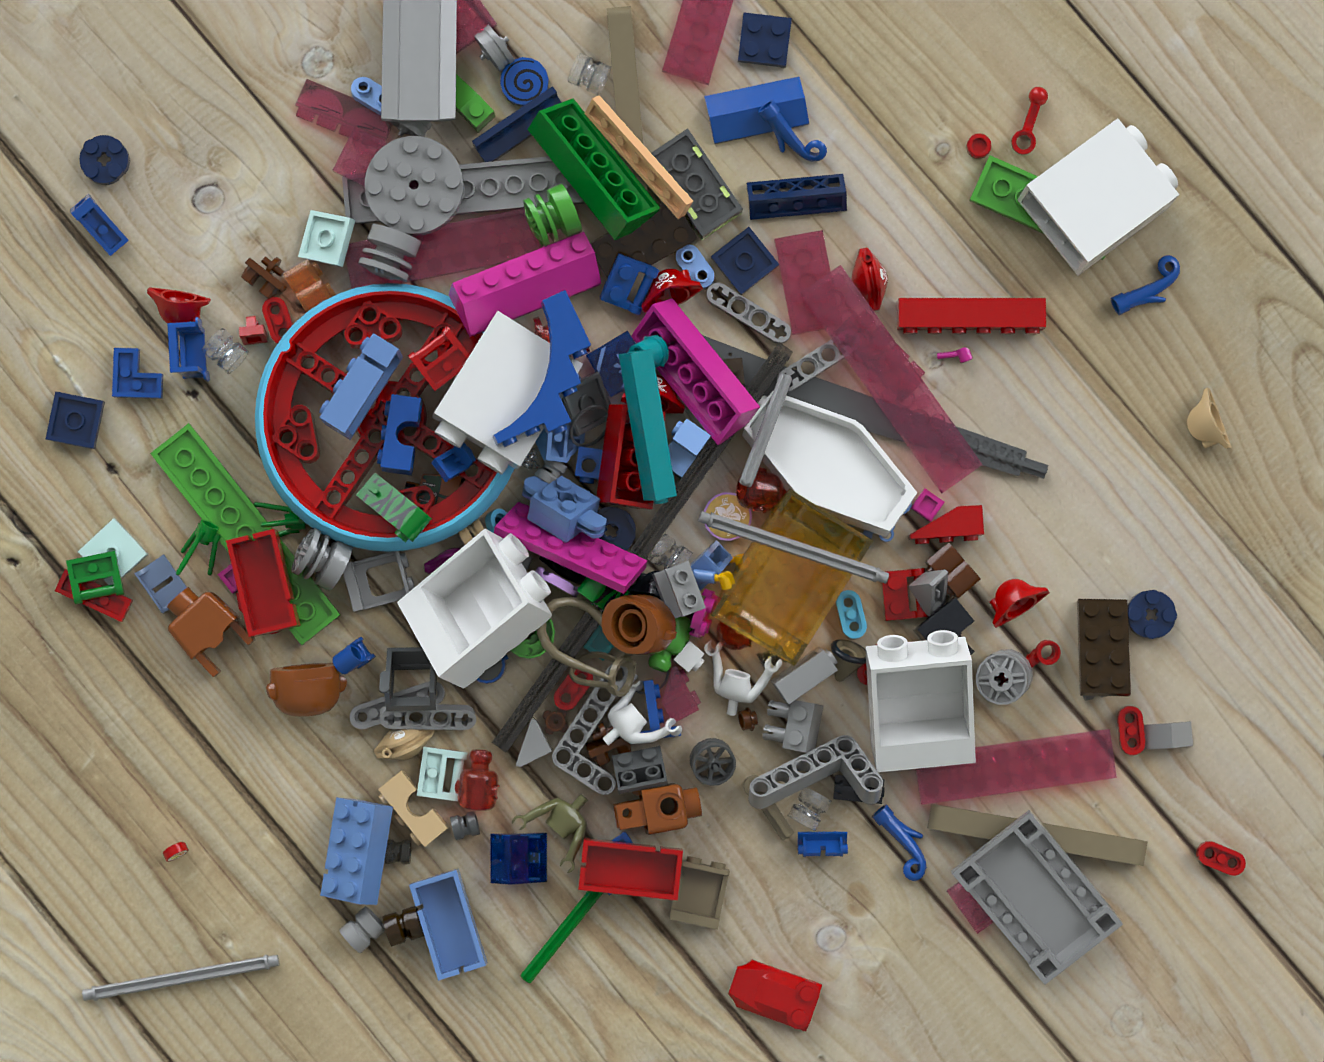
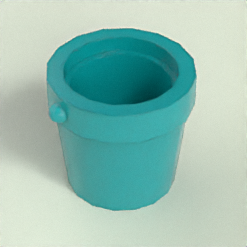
[629,335,669,367]

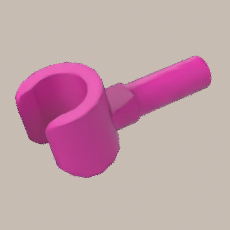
[937,347,973,363]

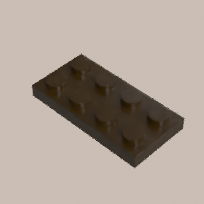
[590,202,697,278]
[1077,599,1131,696]

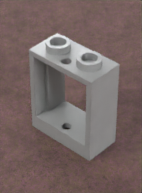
[770,647,838,704]

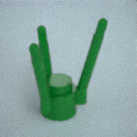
[254,502,305,537]
[176,520,221,576]

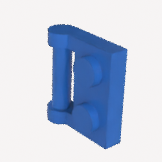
[600,253,660,315]

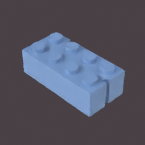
[319,333,403,440]
[320,797,393,905]
[409,868,488,981]

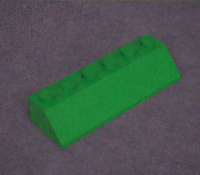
[528,98,661,240]

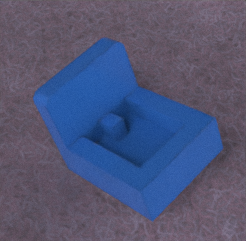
[431,442,476,482]

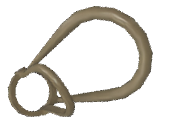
[537,597,636,697]

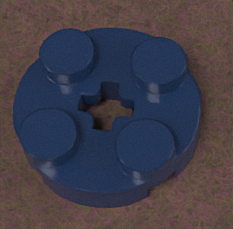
[79,135,130,185]
[597,507,636,551]
[1128,590,1177,639]

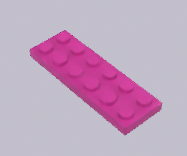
[494,502,648,594]

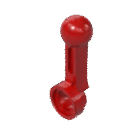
[1011,87,1048,155]
[997,640,1061,684]

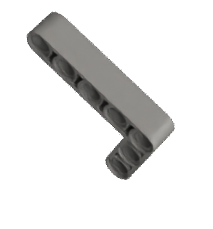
[552,664,628,795]
[748,735,883,809]

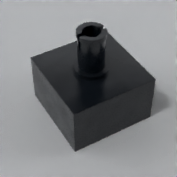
[913,598,975,655]

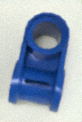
[332,637,376,675]

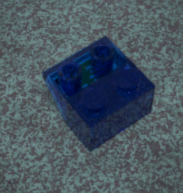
[490,832,547,885]

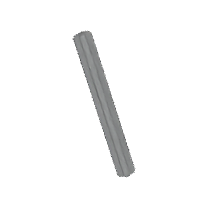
[739,374,792,487]

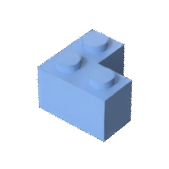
[668,418,711,479]

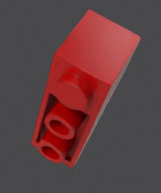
[908,505,984,544]

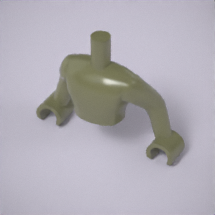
[512,794,588,873]

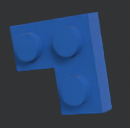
[112,348,163,399]

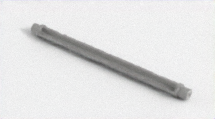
[698,511,889,584]
[82,955,280,1001]

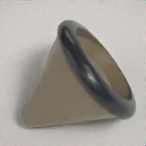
[831,639,866,682]

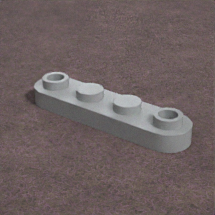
[350,681,445,729]

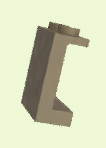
[669,856,730,930]

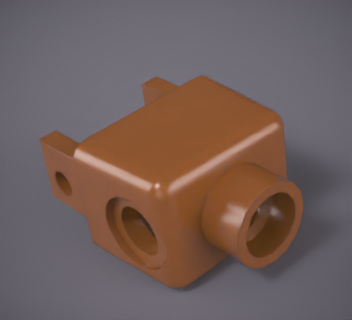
[167,587,256,677]
[613,783,702,835]

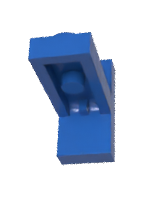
[70,194,129,256]
[640,680,681,738]

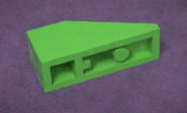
[456,74,496,133]

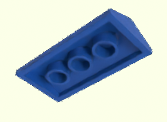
[704,77,809,144]

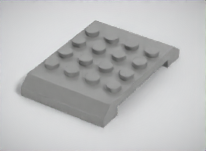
[951,810,1123,984]

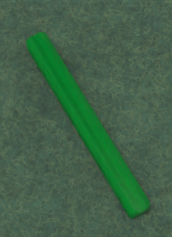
[521,891,603,983]

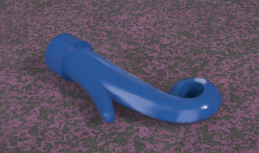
[758,100,827,162]
[1111,255,1180,315]
[872,804,927,881]

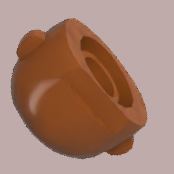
[601,595,677,655]
[266,663,347,717]

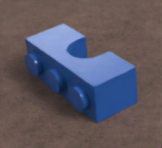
[377,394,423,476]

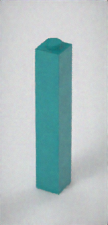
[619,349,677,504]

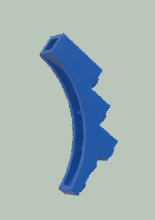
[493,290,591,447]

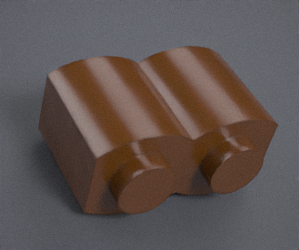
[925,542,981,599]

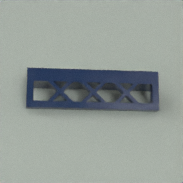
[472,86,562,162]
[746,174,847,220]

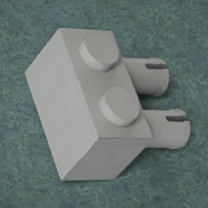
[763,700,824,753]

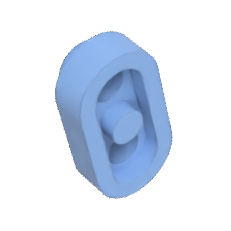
[351,77,382,115]
[676,244,714,289]

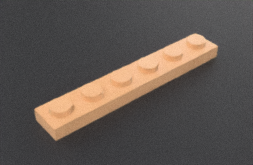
[584,95,693,219]

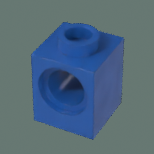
[575,446,603,484]

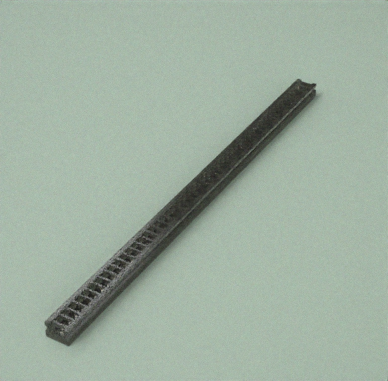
[492,342,793,753]

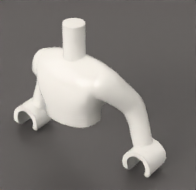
[704,639,782,716]
[602,674,682,746]

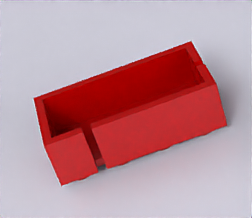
[226,529,301,638]
[578,838,683,901]

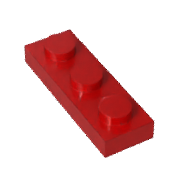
[55,569,133,622]

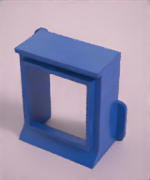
[167,317,210,382]

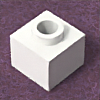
[674,641,705,673]

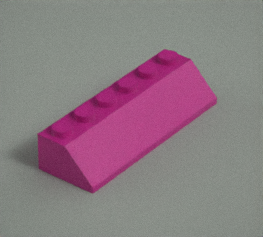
[448,232,601,337]
[631,299,760,445]

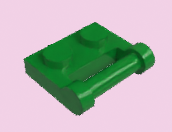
[66,551,124,605]

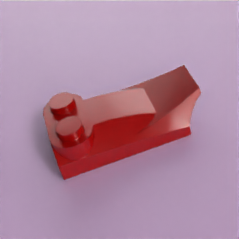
[728,959,822,1032]

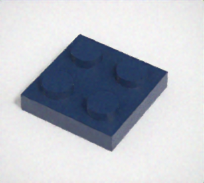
[738,12,792,68]
[711,227,779,295]
[45,391,105,449]

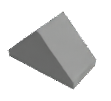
[908,569,948,617]
[516,718,552,767]
[1144,721,1193,750]

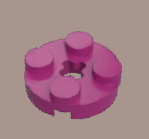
[689,588,720,638]

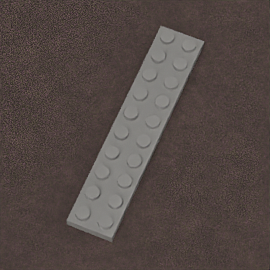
[342,156,585,224]

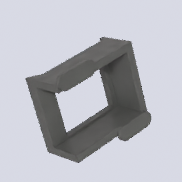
[379,647,437,711]

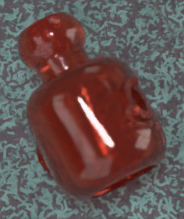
[736,468,796,514]
[455,749,500,811]

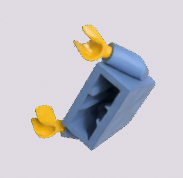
[690,540,750,591]

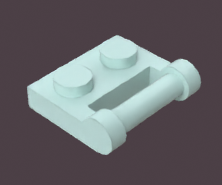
[417,747,468,802]

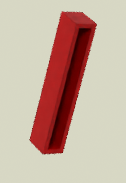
[897,298,1046,334]

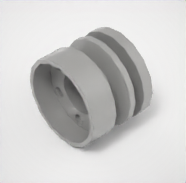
[358,224,421,282]
[291,528,353,591]
[976,649,1033,705]

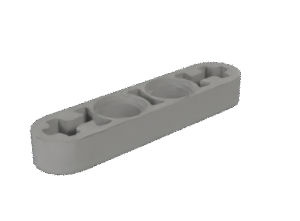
[707,283,791,344]
[776,330,860,393]
[379,704,476,730]

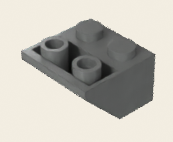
[612,746,668,794]

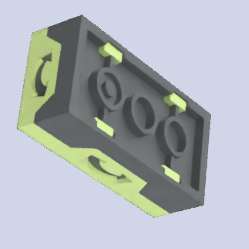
[651,128,743,240]

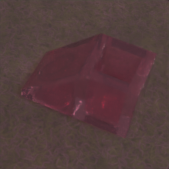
[662,666,701,722]

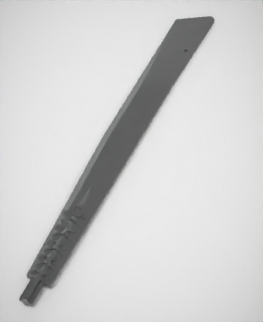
[702,335,1049,479]

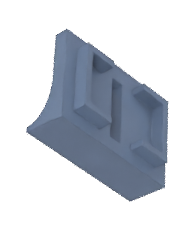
[134,554,187,614]

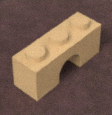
[378,770,449,847]

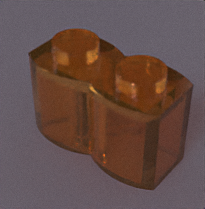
[283,259,336,313]

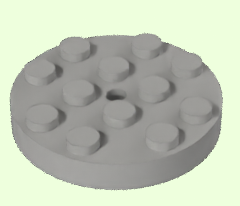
[365,136,464,236]

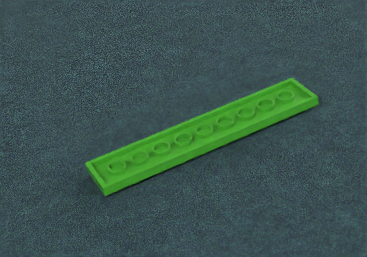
[150,423,341,645]

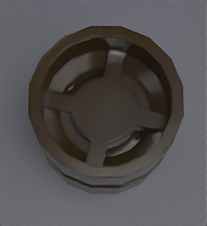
[382,906,424,947]

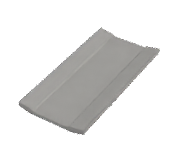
[381,0,457,122]

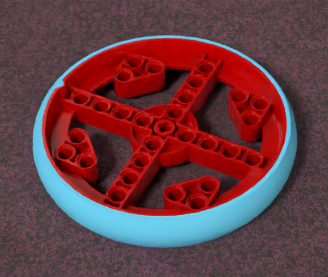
[255,283,515,552]

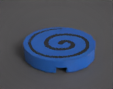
[500,57,549,106]

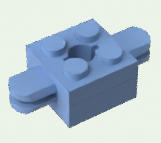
[522,476,607,543]

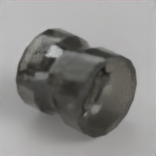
[385,839,411,864]

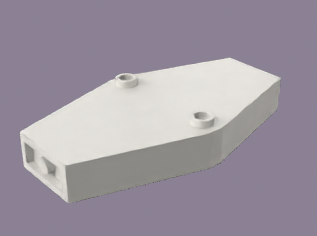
[742,391,917,537]

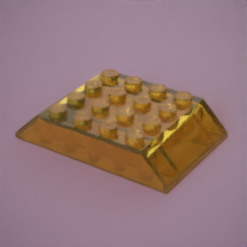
[711,489,873,666]

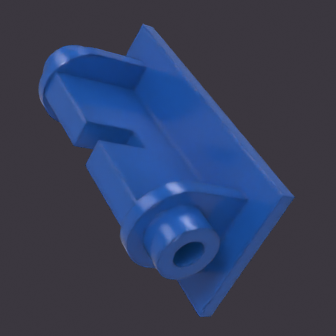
[797,831,848,857]

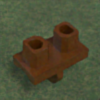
[241,256,287,299]
[586,722,631,766]

